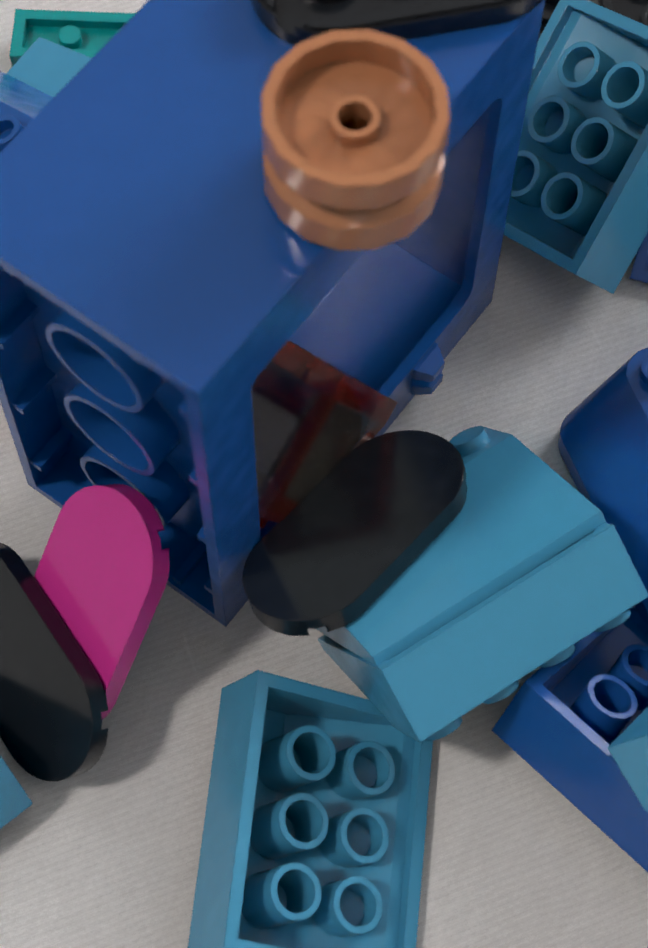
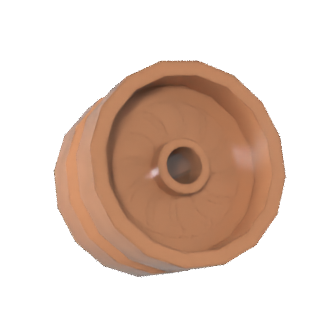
[261,29,450,251]

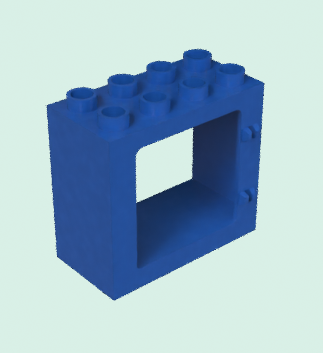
[0,0,545,627]

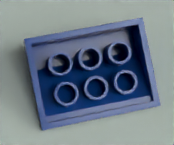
[492,606,648,872]

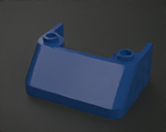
[558,348,648,625]

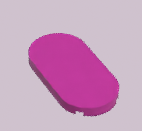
[34,484,170,720]

